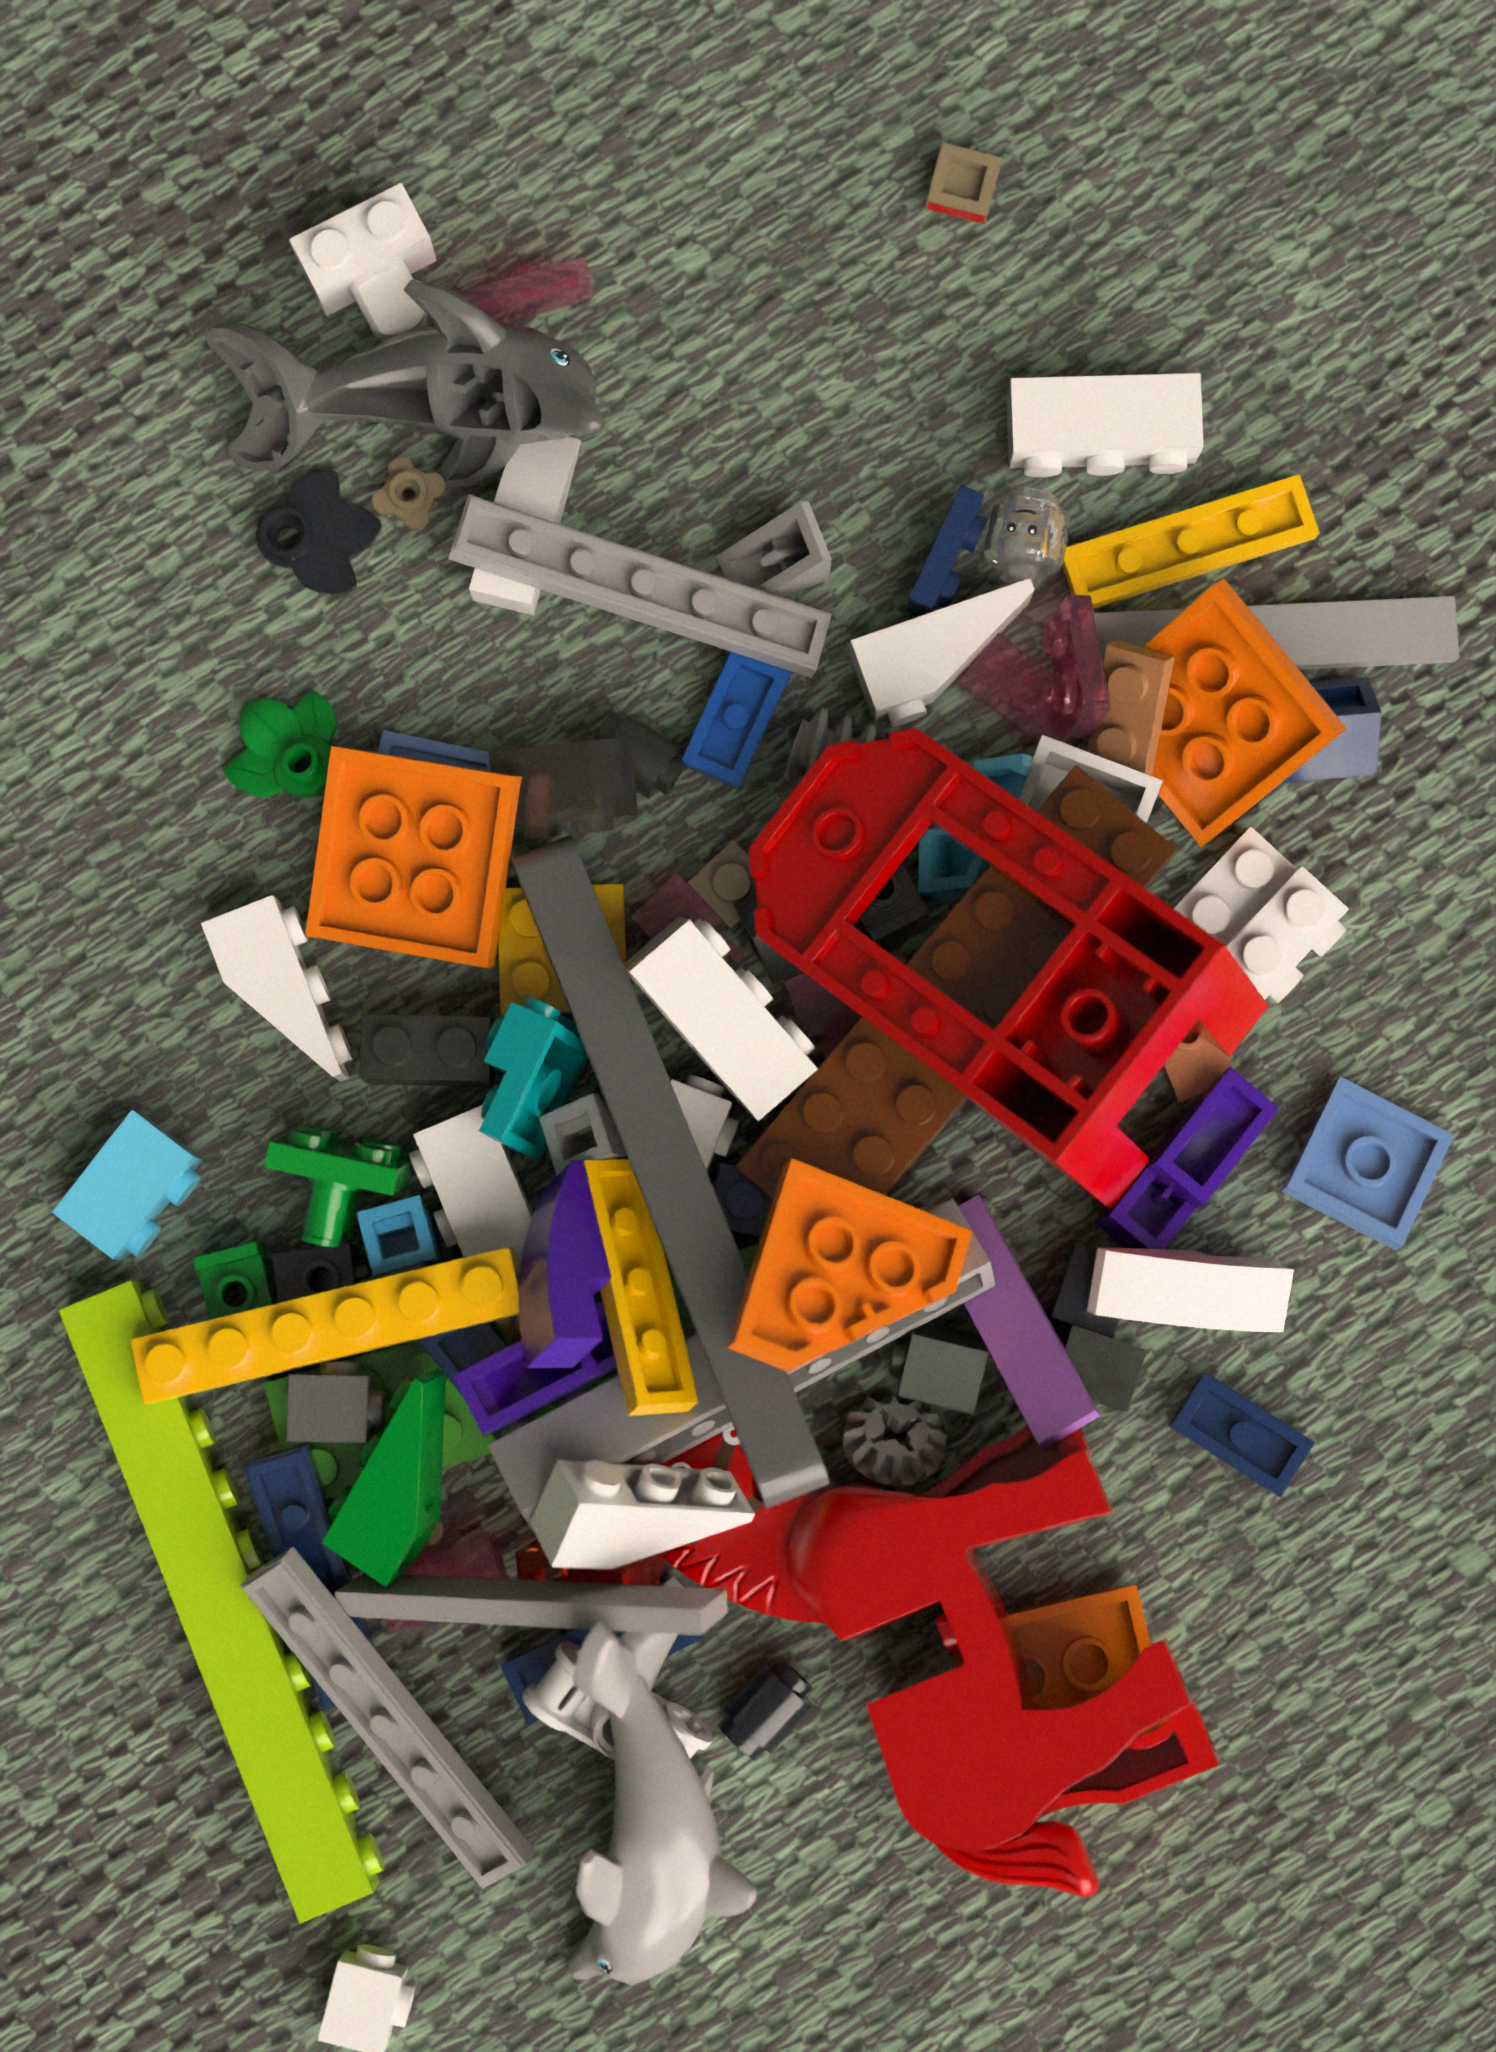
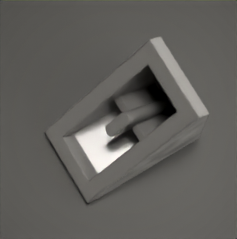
[717,501,832,598]

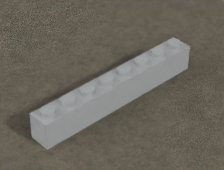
[487,1198,996,1532]

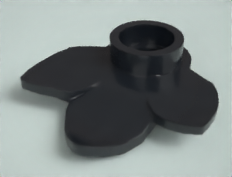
[256,471,382,595]

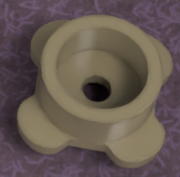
[372,457,446,530]

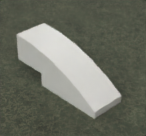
[469,437,581,615]
[1087,1247,1294,1332]

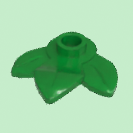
[223,690,337,798]

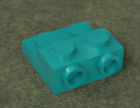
[479,996,588,1162]

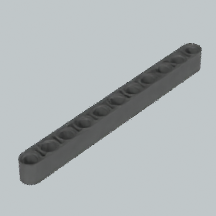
[511,835,830,1509]

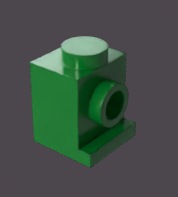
[192,1242,278,1320]

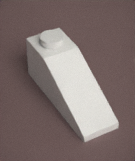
[849,578,1035,726]

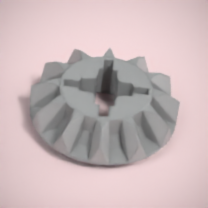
[842,1392,947,1486]

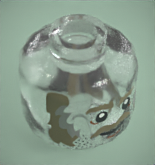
[983,488,1071,586]

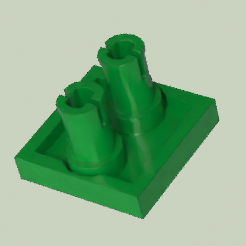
[264,1124,414,1247]

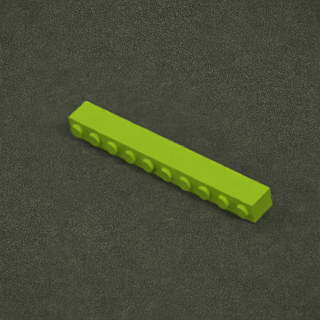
[59,1280,385,1924]

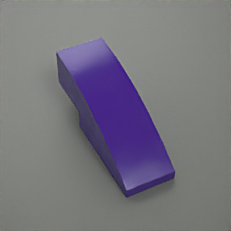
[1094,1067,1279,1249]
[518,1160,612,1368]
[453,1301,618,1436]

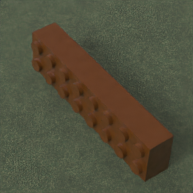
[735,765,1177,1199]

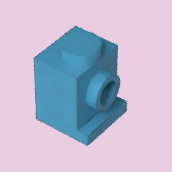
[356,1195,443,1276]

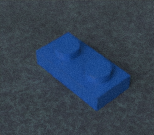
[681,652,791,790]

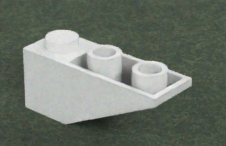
[201,895,354,1082]
[530,1460,755,1569]

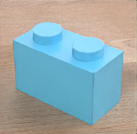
[52,1109,203,1261]

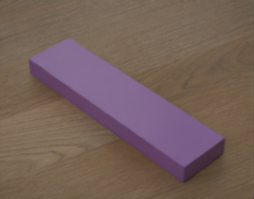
[958,1195,1100,1449]

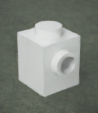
[671,1074,739,1171]
[318,1944,415,2052]

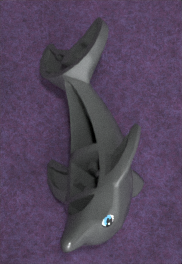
[204,279,603,487]

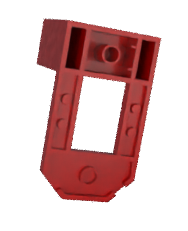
[749,728,1269,1210]

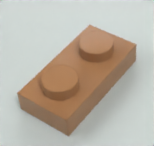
[1087,639,1175,776]

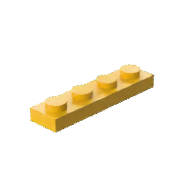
[1059,474,1320,613]
[584,1159,699,1416]

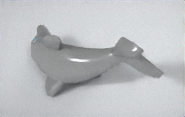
[568,1576,757,1986]

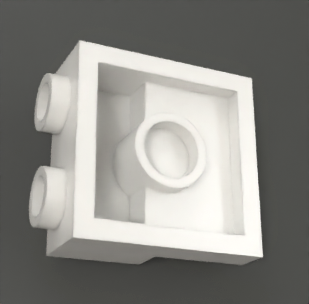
[1174,827,1349,1003]

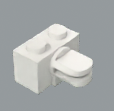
[289,183,437,342]

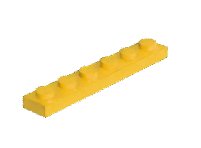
[130,1247,520,1404]

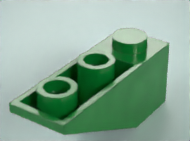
[322,1368,446,1587]

